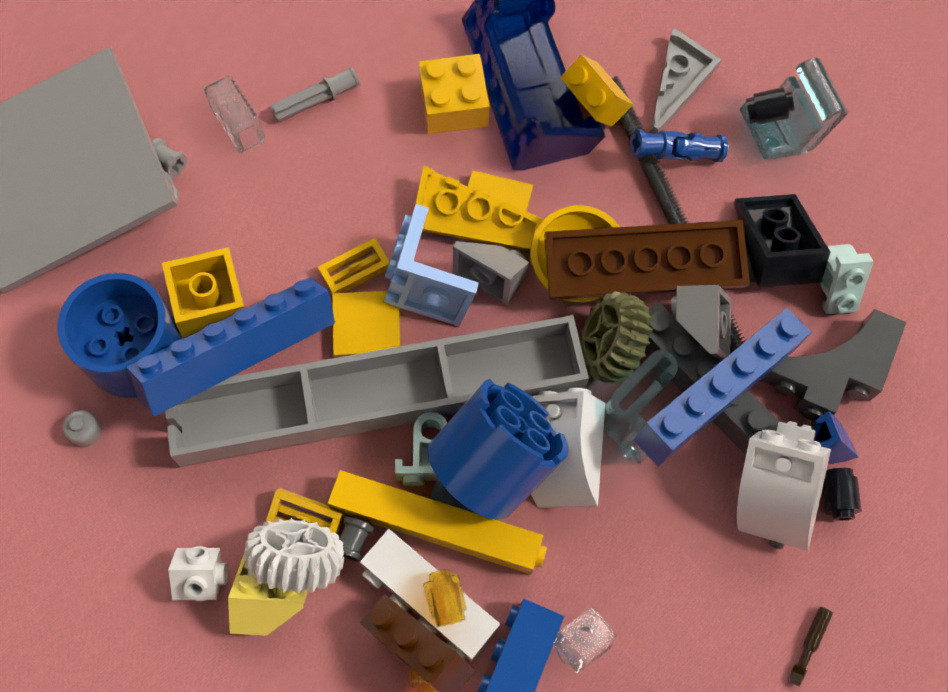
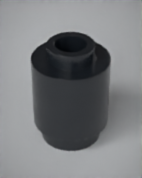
[746,87,795,125]
[822,468,862,521]

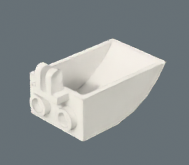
[531,388,605,508]
[737,421,831,551]

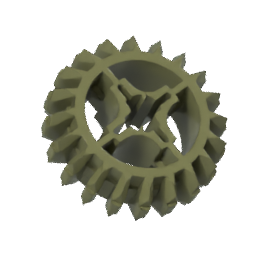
[580,291,653,384]

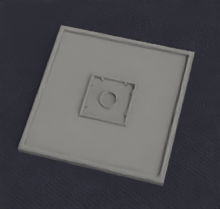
[0,47,178,294]

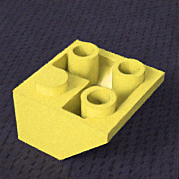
[228,555,308,636]

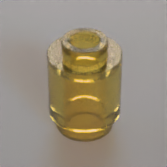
[423,569,467,628]

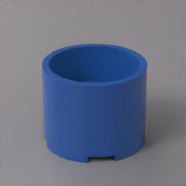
[57,273,184,398]
[428,379,568,520]

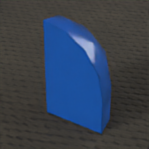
[813,411,859,464]

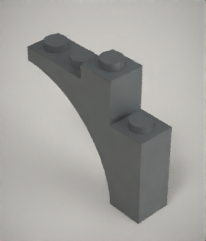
[759,309,907,420]

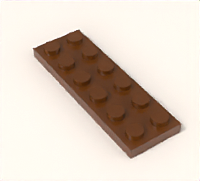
[544,220,750,300]

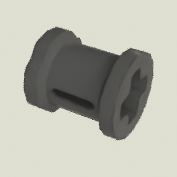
[339,516,374,562]

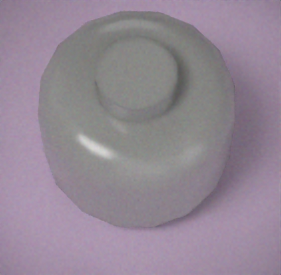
[62,410,102,447]

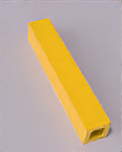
[328,470,547,575]

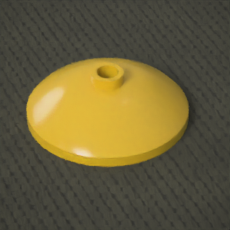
[530,205,620,303]

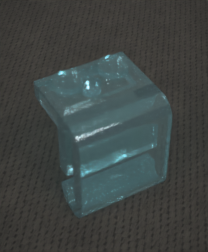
[739,58,848,160]
[603,350,678,465]

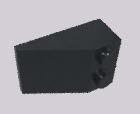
[734,194,831,288]

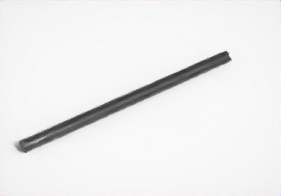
[612,76,746,354]

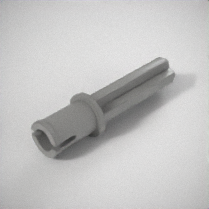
[271,67,360,121]

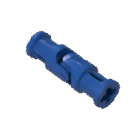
[630,129,728,162]

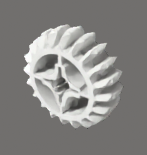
[244,518,344,594]

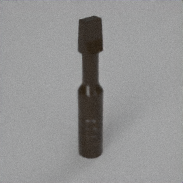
[789,607,833,687]

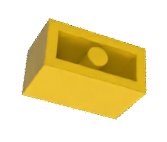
[560,54,634,127]

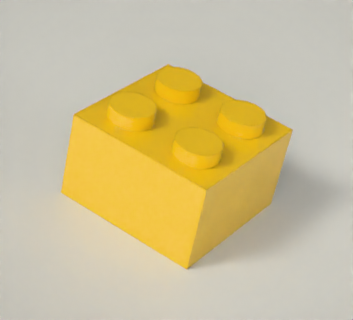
[419,54,490,134]
[162,247,245,338]

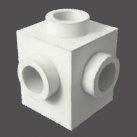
[168,546,228,601]

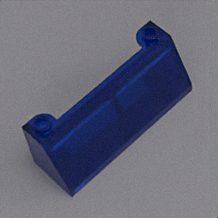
[461,0,606,170]

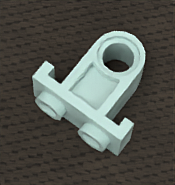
[820,244,874,315]
[395,412,447,486]

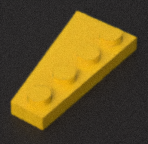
[415,165,543,251]

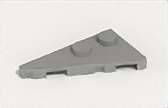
[650,28,721,134]

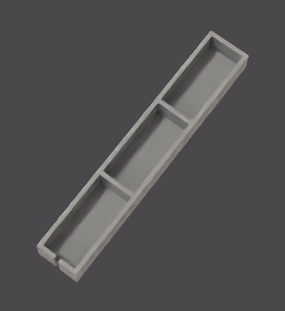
[165,315,589,467]

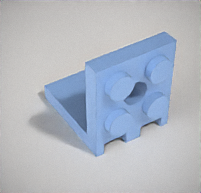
[384,204,479,327]

